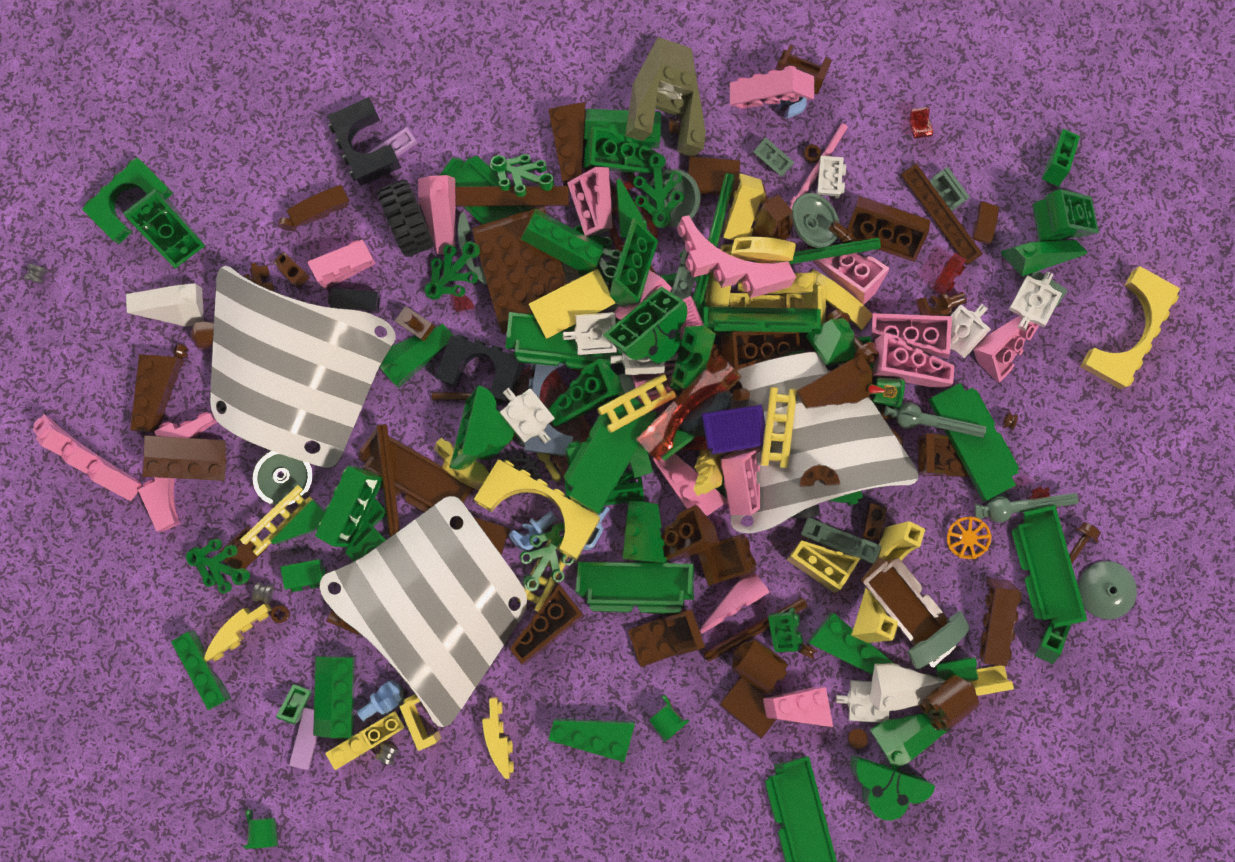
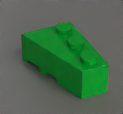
[623,501,667,563]

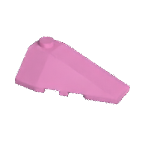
[418,175,456,254]

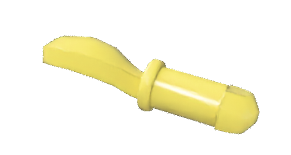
[536,453,561,482]

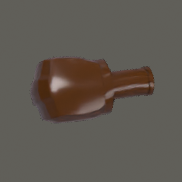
[916,292,967,316]
[191,322,214,350]

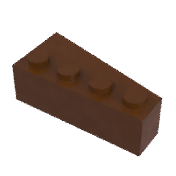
[548,102,586,186]
[721,331,800,372]
[130,354,184,434]
[979,578,1022,666]
[510,584,585,665]

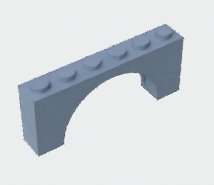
[521,363,573,457]

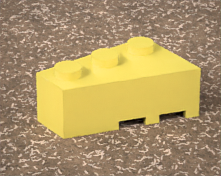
[723,173,766,240]
[787,541,861,593]

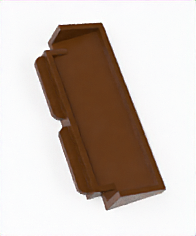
[359,429,473,513]
[861,557,956,668]

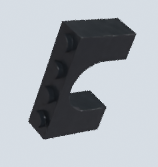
[328,97,402,186]
[328,288,381,314]
[435,335,524,403]

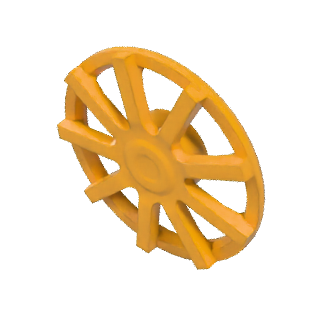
[947,517,992,559]

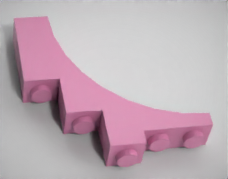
[678,215,796,298]
[138,412,217,532]
[32,414,142,501]

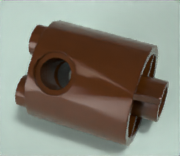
[732,638,788,695]
[919,675,979,731]

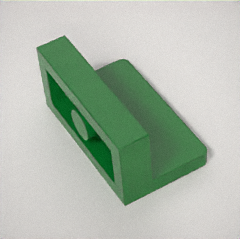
[935,657,978,682]

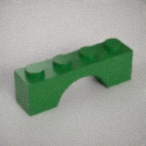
[171,631,232,710]

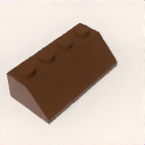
[846,196,931,262]
[142,435,226,481]

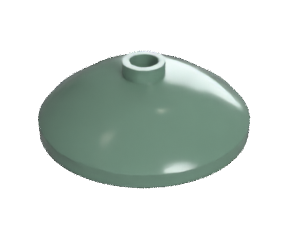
[646,169,700,227]
[792,193,839,248]
[252,451,312,505]
[1078,561,1137,619]

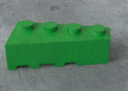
[807,613,893,675]
[548,718,635,762]

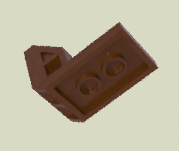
[918,433,969,477]
[628,608,705,667]

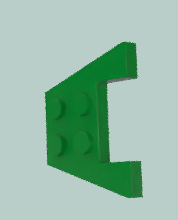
[345,499,386,562]

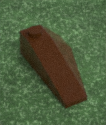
[796,355,872,409]
[643,505,719,563]

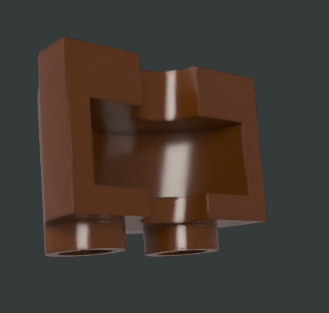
[799,465,841,487]

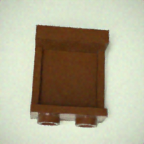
[775,44,832,95]
[698,533,757,586]

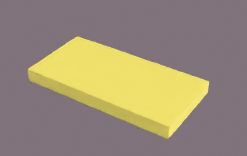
[528,269,615,339]

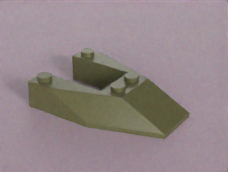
[625,37,706,157]

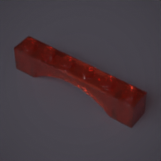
[636,355,742,461]

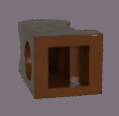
[273,251,310,289]
[862,503,888,541]

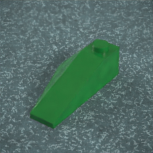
[584,126,663,174]

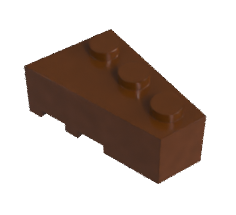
[751,194,793,240]

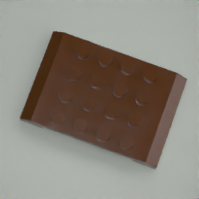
[472,206,567,335]

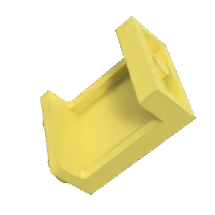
[399,694,441,751]

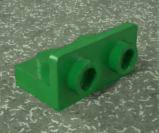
[768,608,803,652]

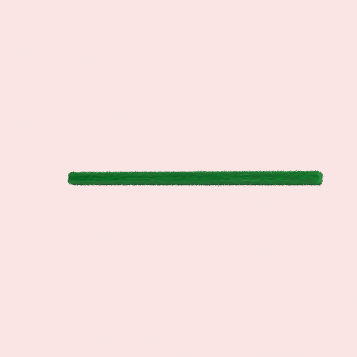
[670,173,735,390]
[660,238,881,286]

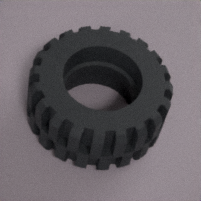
[377,179,434,257]

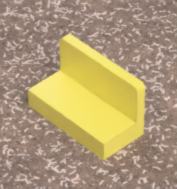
[805,283,826,325]
[970,665,1014,696]

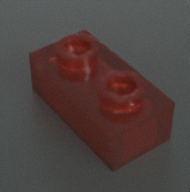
[931,253,966,293]

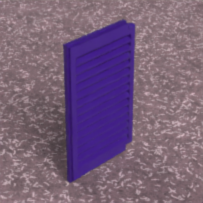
[702,405,766,454]

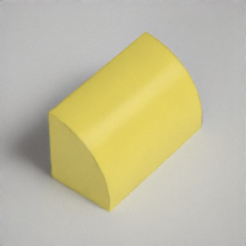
[705,272,731,307]

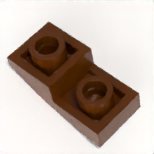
[972,201,999,245]

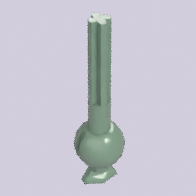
[884,402,986,438]
[974,493,1078,523]

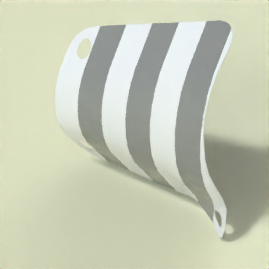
[210,266,396,468]
[717,352,919,533]
[320,496,527,727]

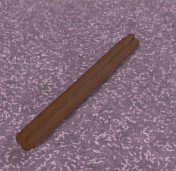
[376,424,400,537]
[703,598,808,662]

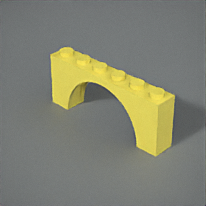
[1080,266,1180,389]
[474,459,600,561]
[851,521,925,643]

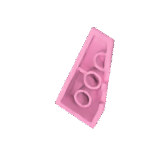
[808,244,889,305]
[973,316,1039,383]
[699,572,769,634]

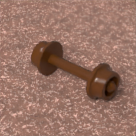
[825,309,879,365]
[1069,522,1101,564]

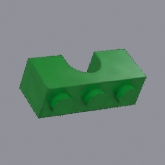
[671,325,716,389]

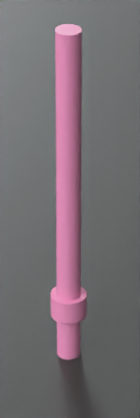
[790,123,848,209]

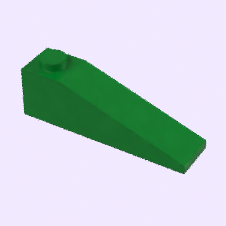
[1000,240,1088,276]
[379,324,455,388]
[548,359,625,427]
[870,713,947,770]

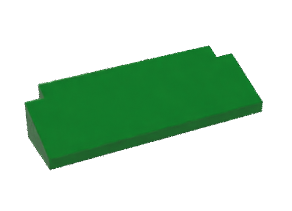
[439,156,535,225]
[701,307,821,333]
[505,312,622,369]
[928,383,1019,502]
[564,398,657,515]
[1012,505,1087,629]
[575,562,694,614]
[765,756,837,862]

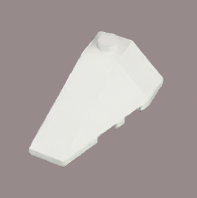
[126,284,204,327]
[869,663,946,711]

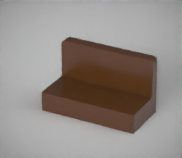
[220,526,268,569]

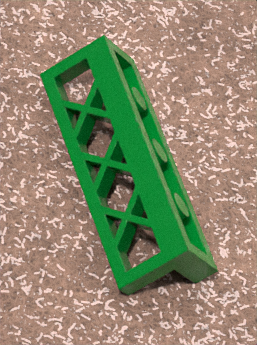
[565,472,644,508]

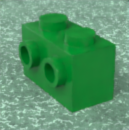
[281,559,326,593]

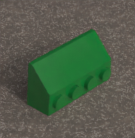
[584,109,661,149]
[521,209,603,275]
[610,218,658,307]
[315,465,383,547]
[313,656,355,738]

